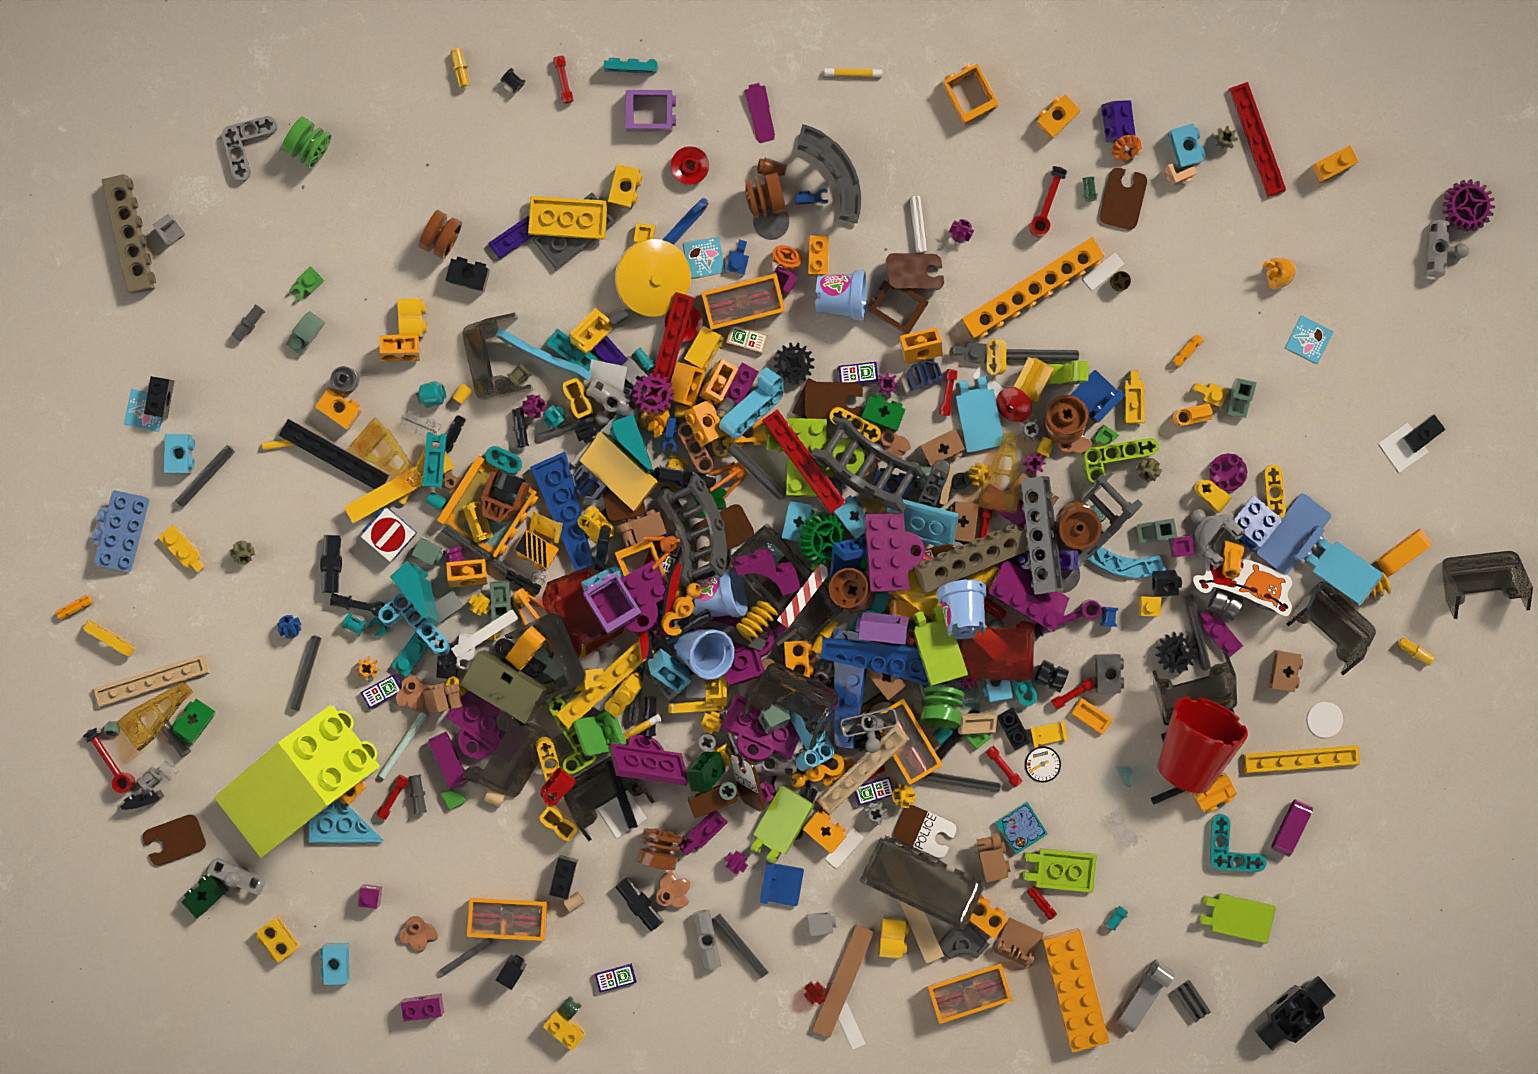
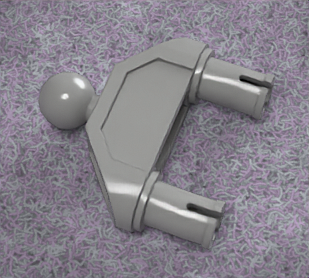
[1191,509,1245,568]

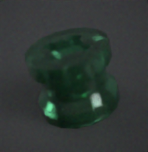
[558,996,582,1020]

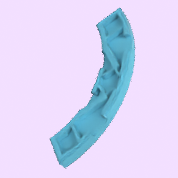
[491,328,592,380]
[1087,547,1166,578]

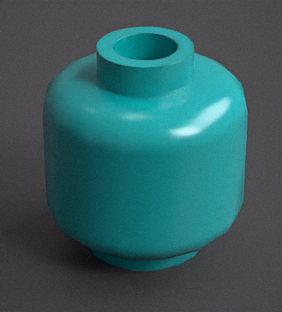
[416,381,447,408]

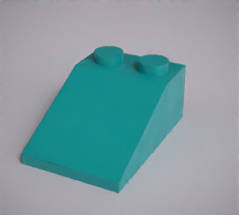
[610,414,655,476]
[390,561,440,625]

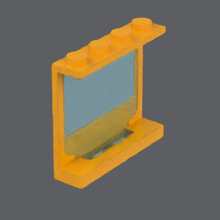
[437,455,539,557]

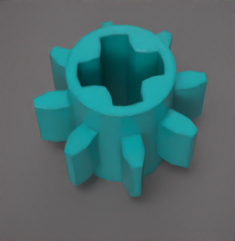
[543,405,566,429]

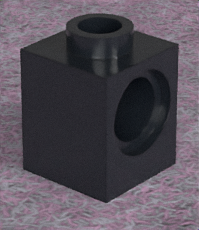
[1152,570,1182,597]

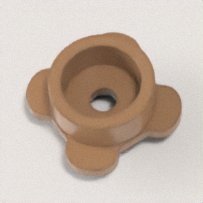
[440,471,462,494]

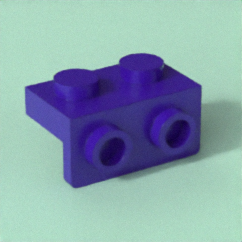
[1101,100,1136,142]

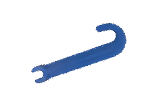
[663,197,709,245]

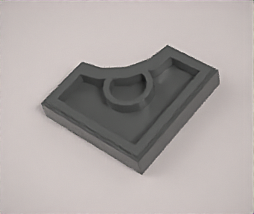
[938,918,990,959]

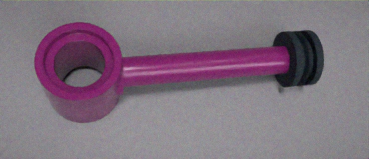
[1031,599,1101,639]

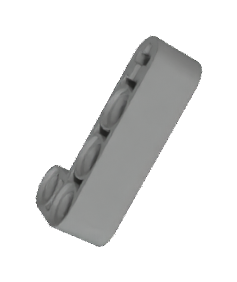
[1116,959,1175,1032]

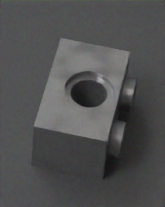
[1095,654,1124,694]

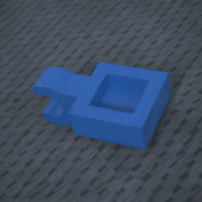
[795,189,828,205]
[726,239,749,275]
[662,417,680,452]

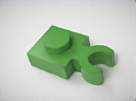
[289,266,325,300]

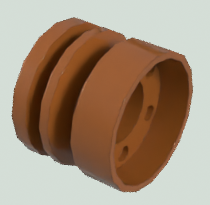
[745,172,786,219]
[829,568,876,613]
[637,828,682,870]

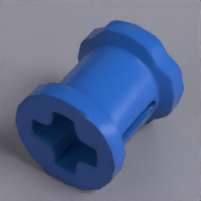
[1100,607,1118,627]

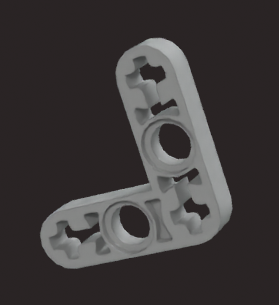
[222,116,278,181]

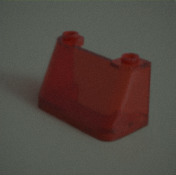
[542,567,624,660]
[957,621,1035,681]

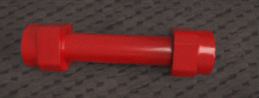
[553,56,574,104]
[939,369,958,416]
[978,508,992,538]
[1051,677,1096,710]
[985,745,1023,788]
[376,774,409,820]

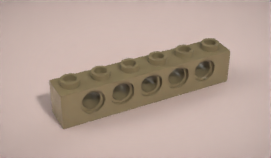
[101,174,156,294]
[914,524,1028,593]

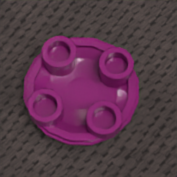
[1209,453,1248,491]

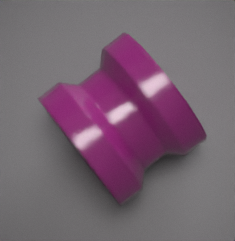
[443,546,465,563]

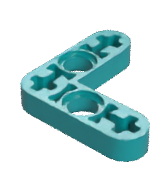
[1210,813,1267,872]

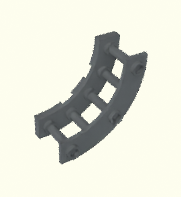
[797,124,861,224]
[811,417,925,513]
[1038,471,1143,580]
[656,473,727,589]

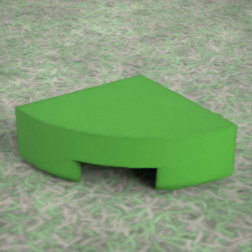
[1092,424,1119,444]
[964,733,991,750]
[441,790,467,810]

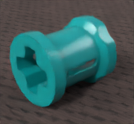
[341,613,367,637]

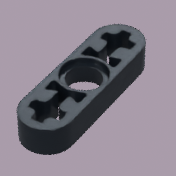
[594,526,611,571]
[495,638,545,677]

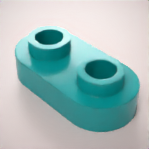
[485,446,522,474]
[1010,669,1037,706]

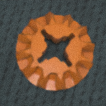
[1112,135,1142,162]
[772,245,802,270]

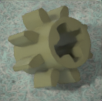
[1213,126,1238,151]
[1136,458,1162,482]
[230,541,255,564]

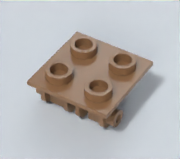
[993,917,1044,968]

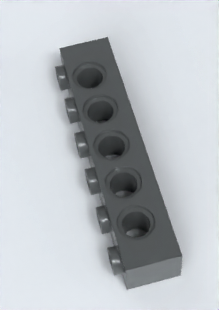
[1020,476,1063,595]

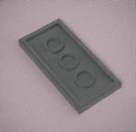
[533,192,616,270]

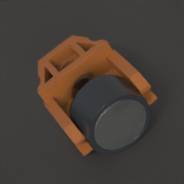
[481,470,530,523]

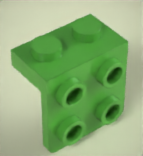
[573,711,627,757]

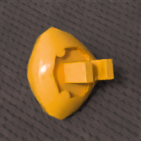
[1262,258,1296,290]
[637,405,670,438]

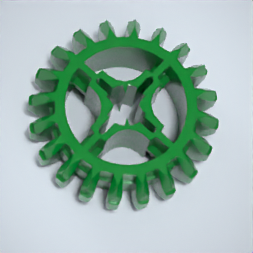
[796,512,846,564]

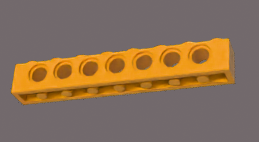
[961,237,1105,340]

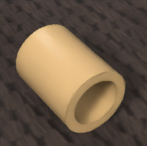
[484,788,505,808]
[563,892,585,912]

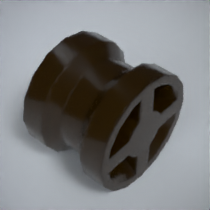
[1110,271,1131,291]

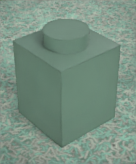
[412,538,444,565]
[758,702,791,734]

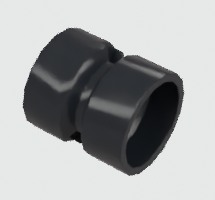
[1034,660,1069,693]

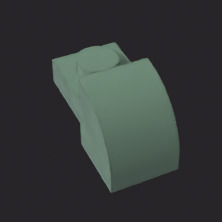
[286,311,326,355]
[1226,378,1257,418]
[1137,518,1177,543]
[490,581,512,622]
[534,647,566,683]

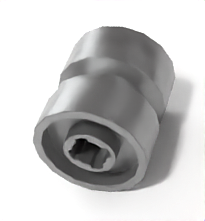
[330,366,360,392]
[1207,588,1243,621]

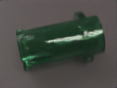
[1082,177,1098,202]

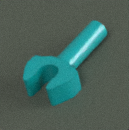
[368,613,393,636]

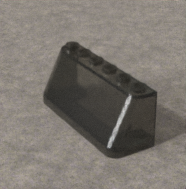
[731,523,844,642]
[859,835,986,930]

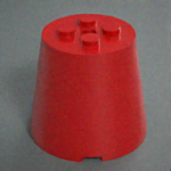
[1157,697,1248,793]

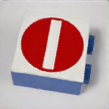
[361,508,418,562]

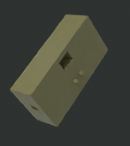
[460,650,549,724]

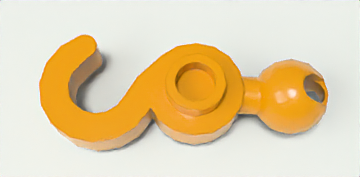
[661,583,702,635]
[791,753,845,788]

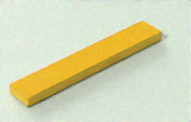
[344,451,455,524]
[555,639,654,729]
[1243,745,1360,773]

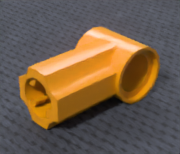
[1172,403,1213,426]
[1221,540,1244,579]

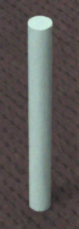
[379,711,428,779]

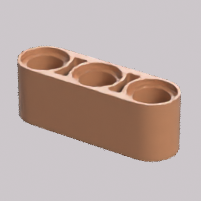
[678,422,714,474]

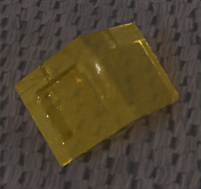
[860,497,887,514]

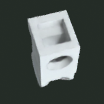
[456,632,477,670]

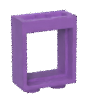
[626,90,676,131]
[583,573,641,635]
[856,612,909,644]

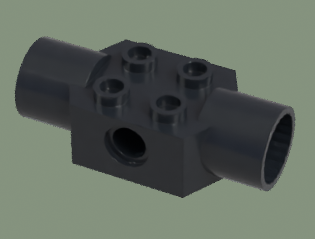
[1254,976,1336,1051]

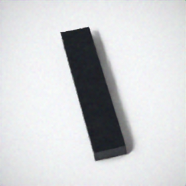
[279,419,390,489]

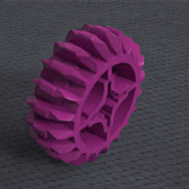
[1442,179,1495,232]

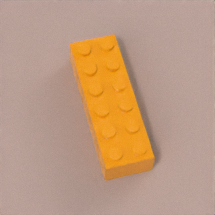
[1042,928,1110,1053]

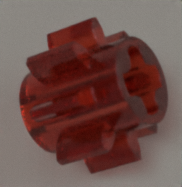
[803,981,827,1005]

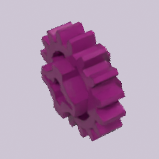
[633,373,675,416]

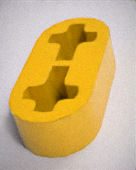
[987,338,1006,375]

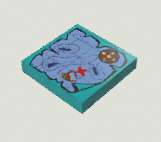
[995,801,1048,854]

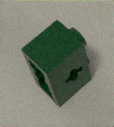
[686,751,726,793]
[182,875,229,919]

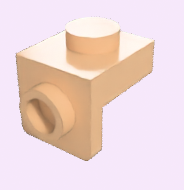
[1165,164,1197,185]

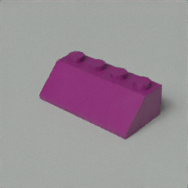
[986,560,1069,632]

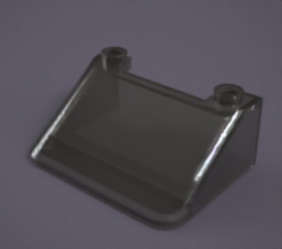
[462,710,551,798]

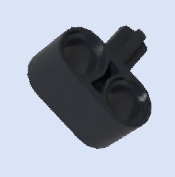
[436,643,458,679]

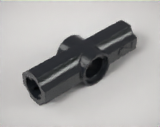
[657,465,716,489]
[320,535,342,593]
[615,876,664,932]

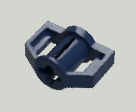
[905,360,944,391]
[572,464,608,500]

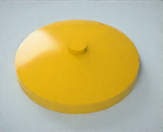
[615,239,691,317]

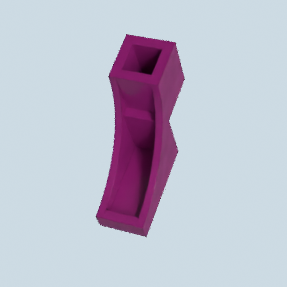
[731,549,801,596]

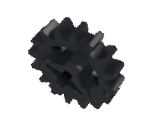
[773,342,815,384]
[1155,632,1198,673]

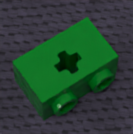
[861,394,906,431]
[172,699,215,746]

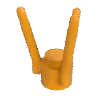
[511,588,549,630]

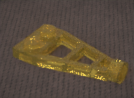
[349,417,423,487]
[978,433,1020,513]
[117,681,193,751]

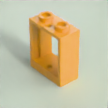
[942,64,999,125]
[615,541,668,582]

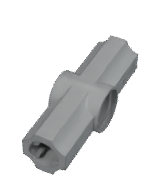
[693,909,721,970]

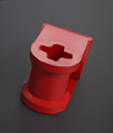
[540,767,576,806]

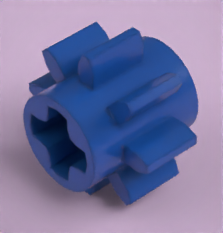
[277,615,302,639]

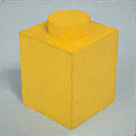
[1138,596,1161,616]

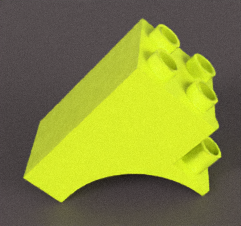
[214,705,380,858]

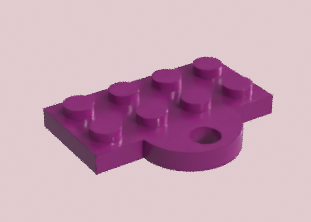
[864,513,925,592]
[591,560,667,633]
[712,613,775,687]
[447,689,531,762]
[720,694,800,762]
[609,734,689,786]

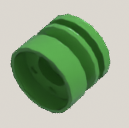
[281,116,332,169]
[920,686,965,728]

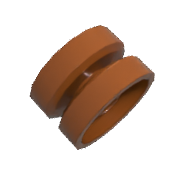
[419,209,462,260]
[1044,395,1089,444]
[1056,502,1102,549]

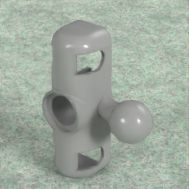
[1426,219,1469,278]
[586,378,641,426]
[839,708,898,753]
[741,755,797,776]
[207,858,265,895]

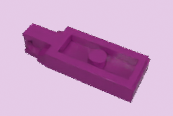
[1198,609,1243,658]
[679,810,728,855]

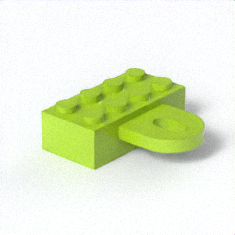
[786,418,864,498]

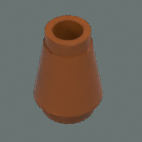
[757,157,786,176]

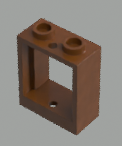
[868,279,929,335]
[688,780,740,819]

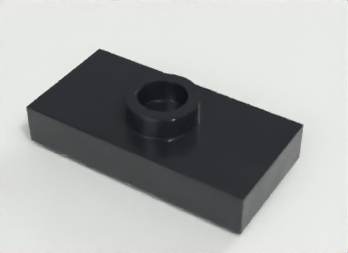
[1402,414,1446,453]

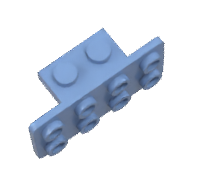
[92,490,149,572]
[1256,494,1331,575]

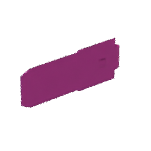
[744,83,775,143]

